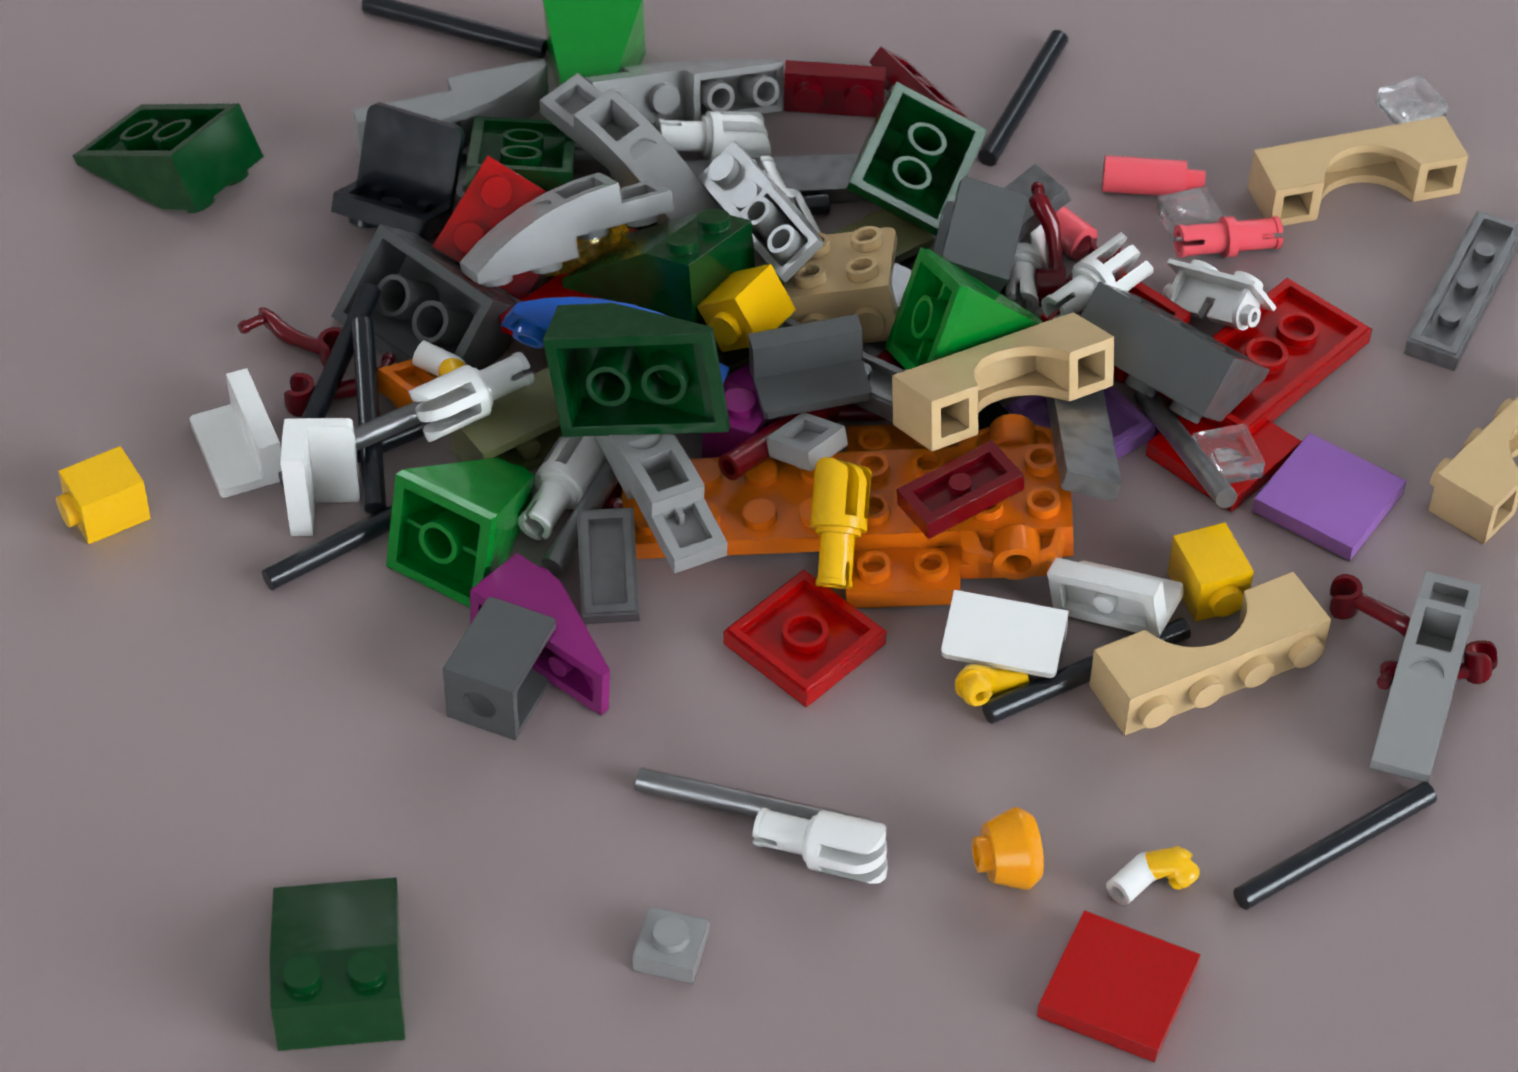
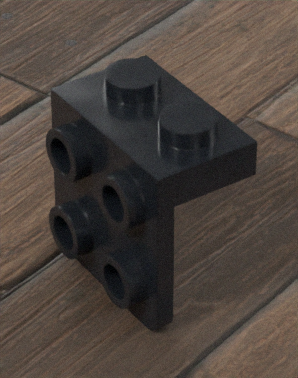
[331,102,465,240]

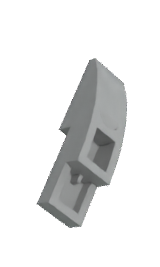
[353,58,549,157]
[584,59,784,124]
[539,73,719,224]
[698,141,824,283]
[460,172,675,287]
[595,434,728,574]
[1370,571,1482,783]

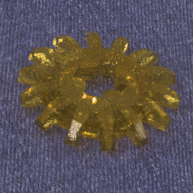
[545,224,630,276]

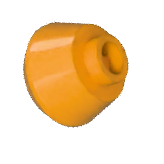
[972,807,1044,890]

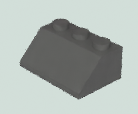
[331,224,518,371]
[1081,281,1269,424]

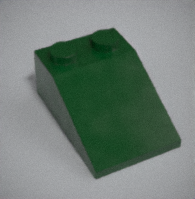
[846,82,988,236]
[72,103,264,213]
[465,116,575,192]
[562,209,755,323]
[543,303,730,437]
[269,877,405,1051]

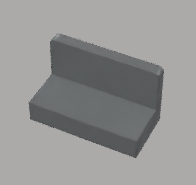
[748,314,872,419]

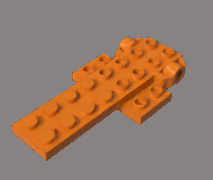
[621,414,1074,608]

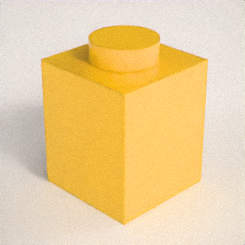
[697,264,796,352]
[56,446,151,544]
[1167,522,1254,622]

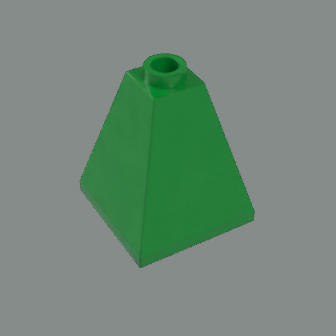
[543,0,646,87]
[885,247,1043,370]
[386,457,535,608]

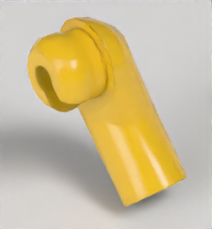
[954,664,1029,706]

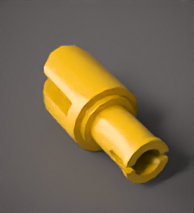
[810,457,872,589]

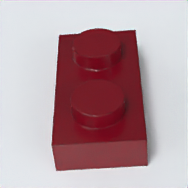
[869,46,966,117]
[784,60,886,118]
[896,440,1024,539]

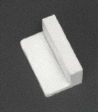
[190,368,282,498]
[280,418,361,537]
[1047,557,1184,638]
[941,590,1069,678]

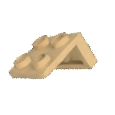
[784,226,898,343]

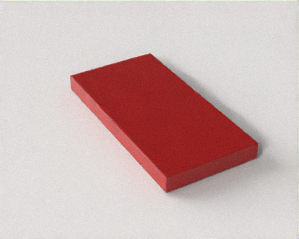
[1157,278,1372,441]

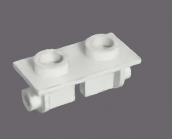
[1162,258,1276,330]

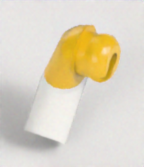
[412,340,467,377]
[1106,846,1200,905]

